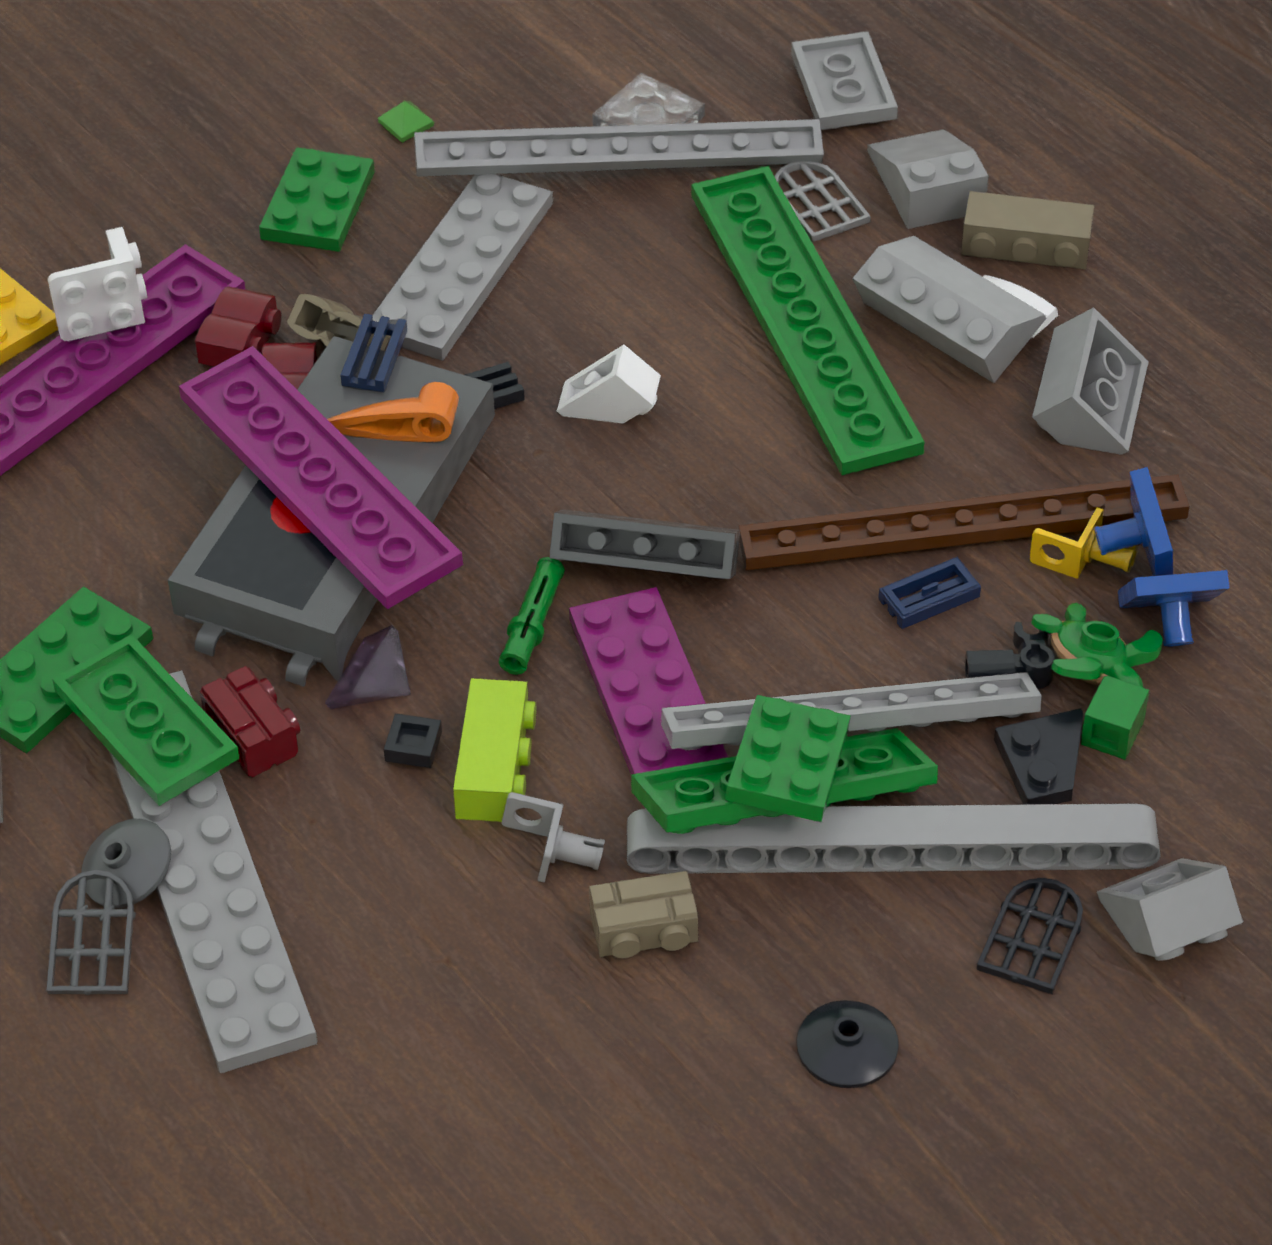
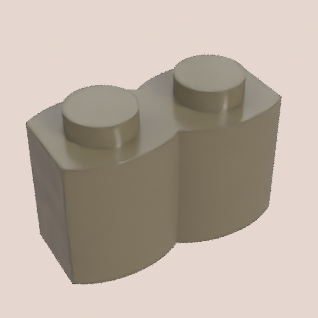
[287,294,391,351]

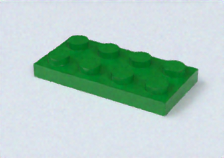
[0,586,153,754]
[52,634,239,806]

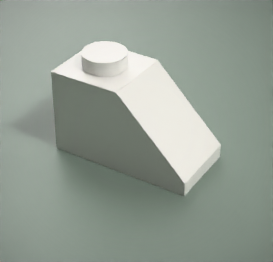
[557,345,661,424]

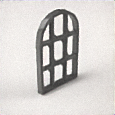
[47,870,136,995]

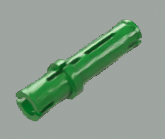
[498,557,565,675]

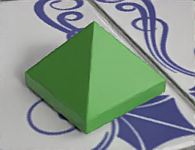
[378,101,434,142]

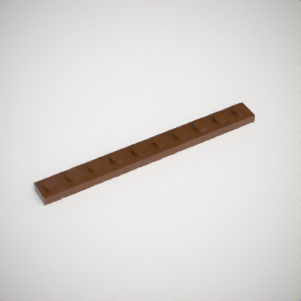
[738,474,1190,570]

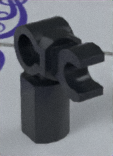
[965,622,1055,689]

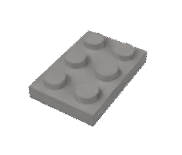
[791,31,898,130]

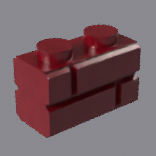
[199,666,301,778]

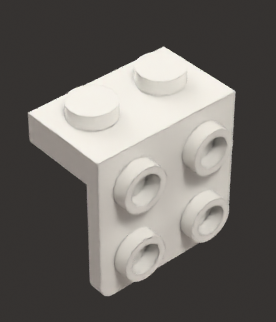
[48,227,147,341]

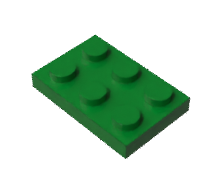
[259,147,375,252]
[725,695,851,822]

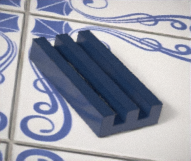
[340,314,407,392]
[878,557,981,629]

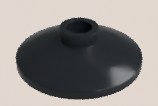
[797,1000,899,1088]

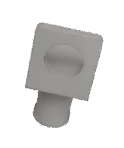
[501,792,605,882]

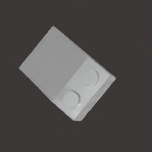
[867,129,988,229]

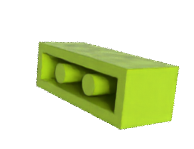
[453,678,536,822]

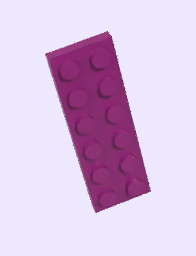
[569,587,728,809]

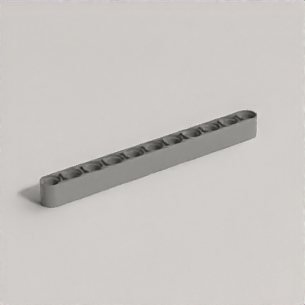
[627,804,1161,874]

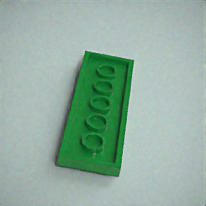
[631,728,938,834]

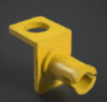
[1030,507,1139,579]

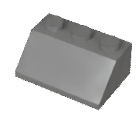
[1032,308,1149,455]

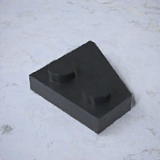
[994,708,1083,805]

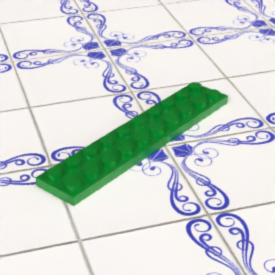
[691,166,925,475]

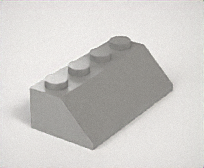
[852,236,1047,383]

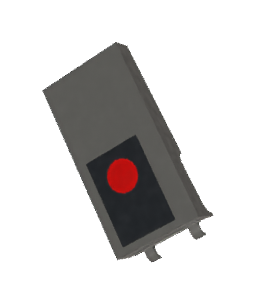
[168,336,495,687]

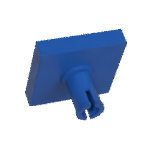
[1094,467,1173,576]
[1118,570,1229,647]

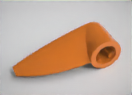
[327,382,459,442]

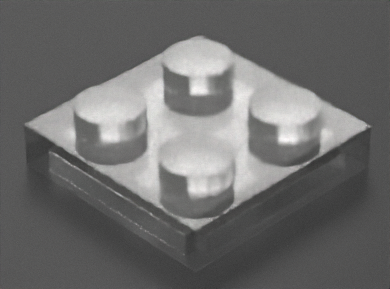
[592,73,705,127]

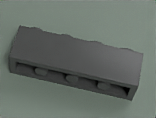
[550,509,741,579]

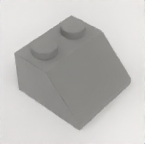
[1097,858,1243,961]

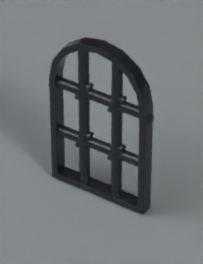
[976,878,1083,995]

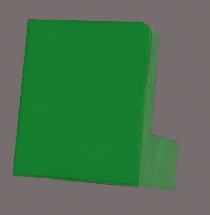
[1081,676,1149,760]

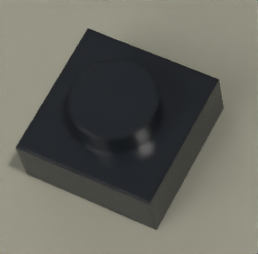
[384,713,442,768]

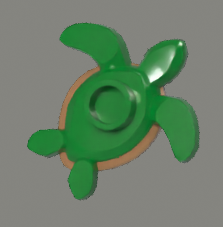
[1031,603,1163,688]

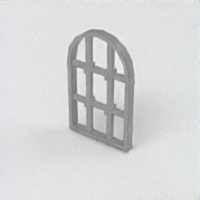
[775,161,870,243]

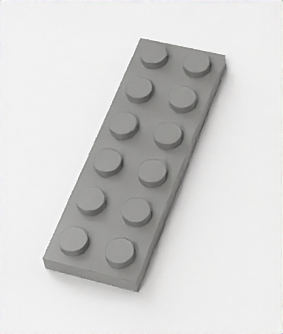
[373,174,553,361]

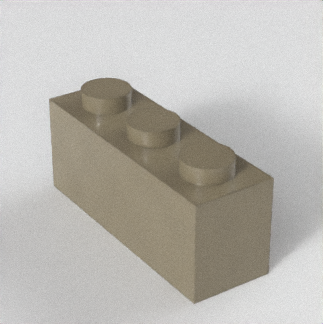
[961,191,1094,270]

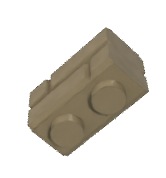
[589,871,698,959]

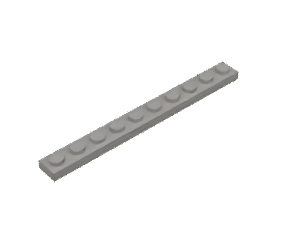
[414,119,824,176]

